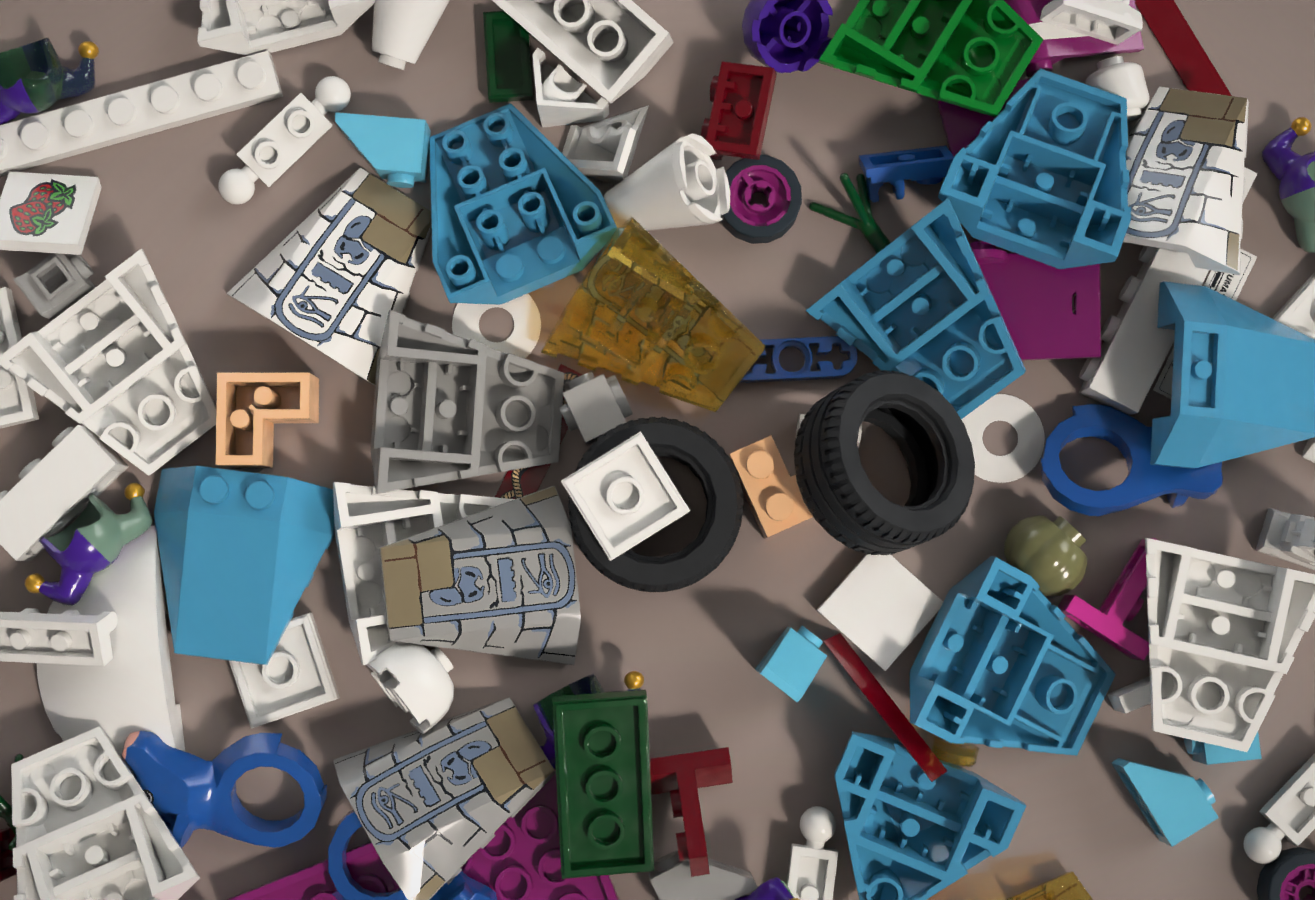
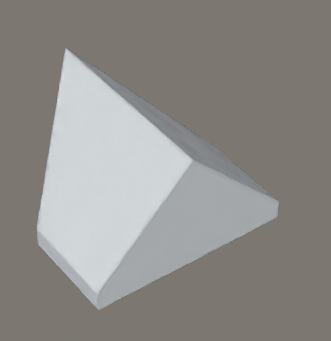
[532,48,609,128]
[562,105,649,185]

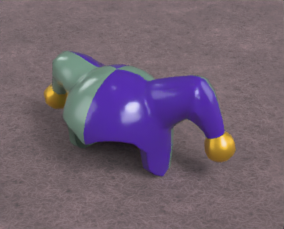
[1262,117,1315,253]
[25,483,152,606]

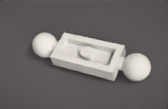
[218,76,351,205]
[1243,753,1315,864]
[786,806,838,900]

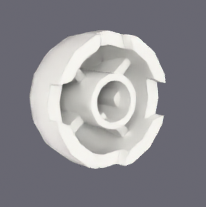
[366,643,454,734]

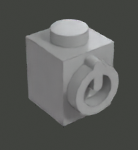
[559,372,633,445]

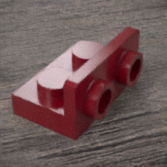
[701,61,777,160]

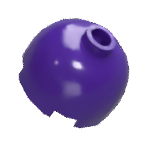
[742,0,833,73]

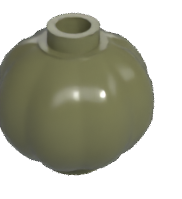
[1004,515,1087,597]

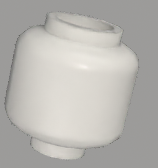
[1085,56,1149,122]

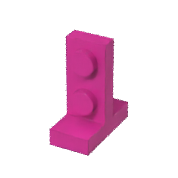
[1058,538,1157,661]

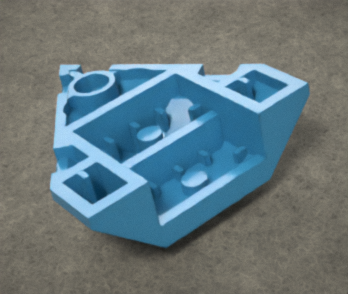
[834,731,1026,900]

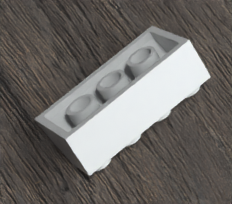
[492,0,674,104]

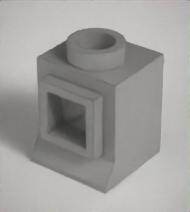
[13,253,96,320]

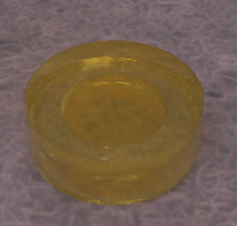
[931,736,979,767]

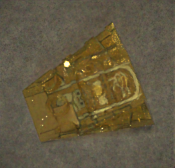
[541,217,765,412]

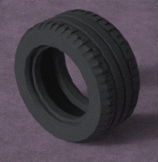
[794,370,975,555]
[568,417,744,592]

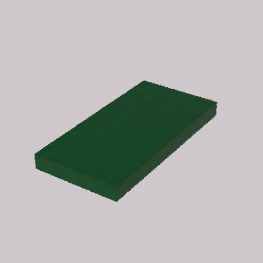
[552,690,654,879]

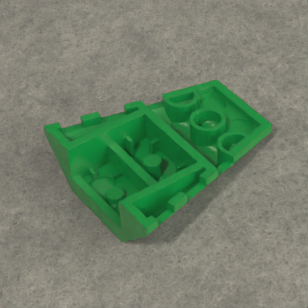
[818,0,1044,118]

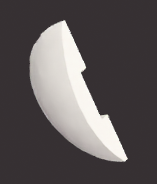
[37,525,185,776]

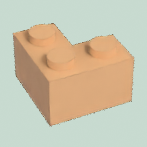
[216,373,319,468]
[728,435,813,539]

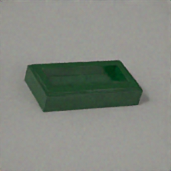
[483,11,533,103]

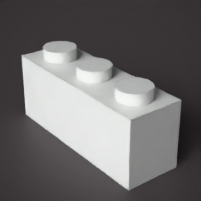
[0,425,129,561]

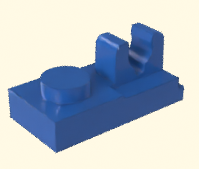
[859,145,954,202]

